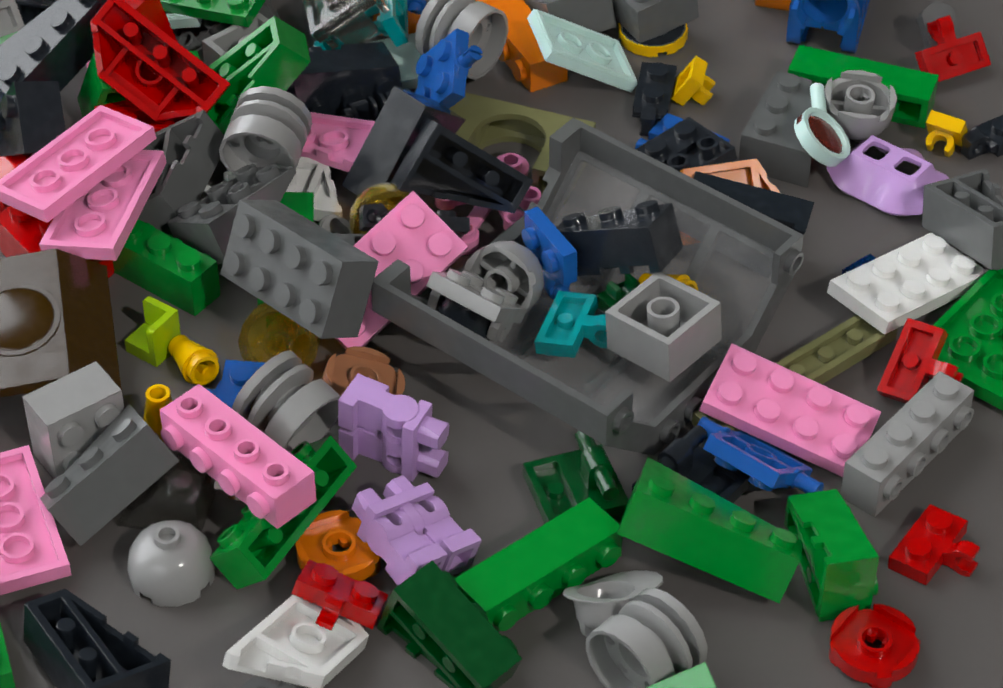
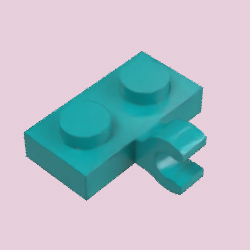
[534,291,607,358]

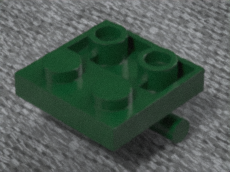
[522,431,629,523]

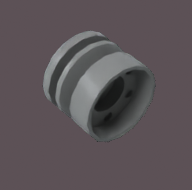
[415,0,508,80]
[219,86,312,175]
[232,350,341,453]
[586,588,708,688]

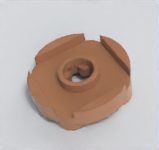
[322,346,405,396]

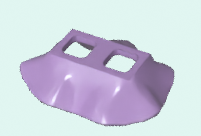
[827,135,949,216]

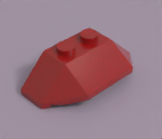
[90,0,231,123]

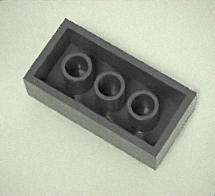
[220,200,379,339]

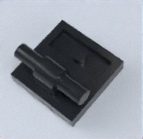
[636,117,737,172]
[632,425,750,503]

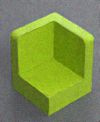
[125,296,181,367]

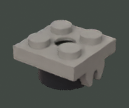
[426,268,527,342]

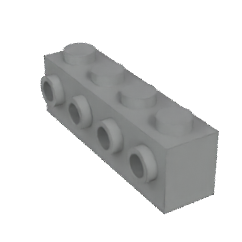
[840,371,974,517]

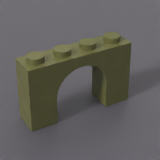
[450,92,596,205]

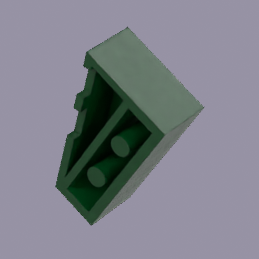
[377,560,523,688]

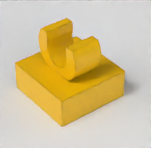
[671,56,716,106]
[926,110,968,157]

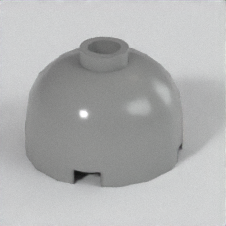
[824,70,897,140]
[464,241,544,314]
[127,520,215,607]

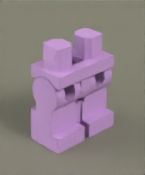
[338,373,449,482]
[352,475,482,585]

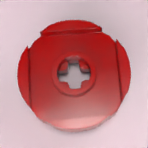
[829,604,920,688]

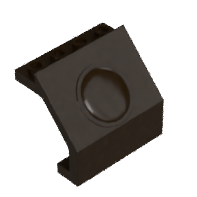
[0,249,122,397]

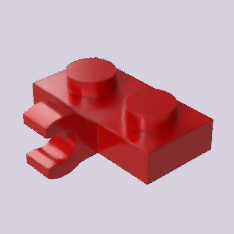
[915,15,992,82]
[877,318,964,404]
[888,504,980,586]
[291,559,389,631]

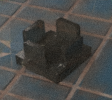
[303,0,390,50]

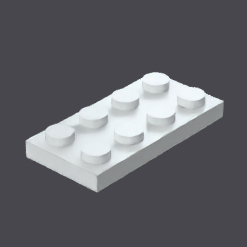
[827,232,987,335]

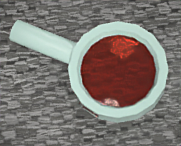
[794,83,851,167]

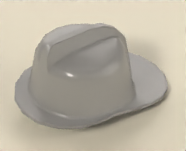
[563,570,663,637]

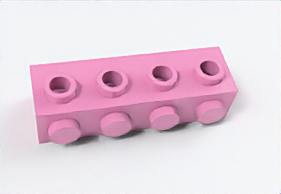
[160,384,317,529]

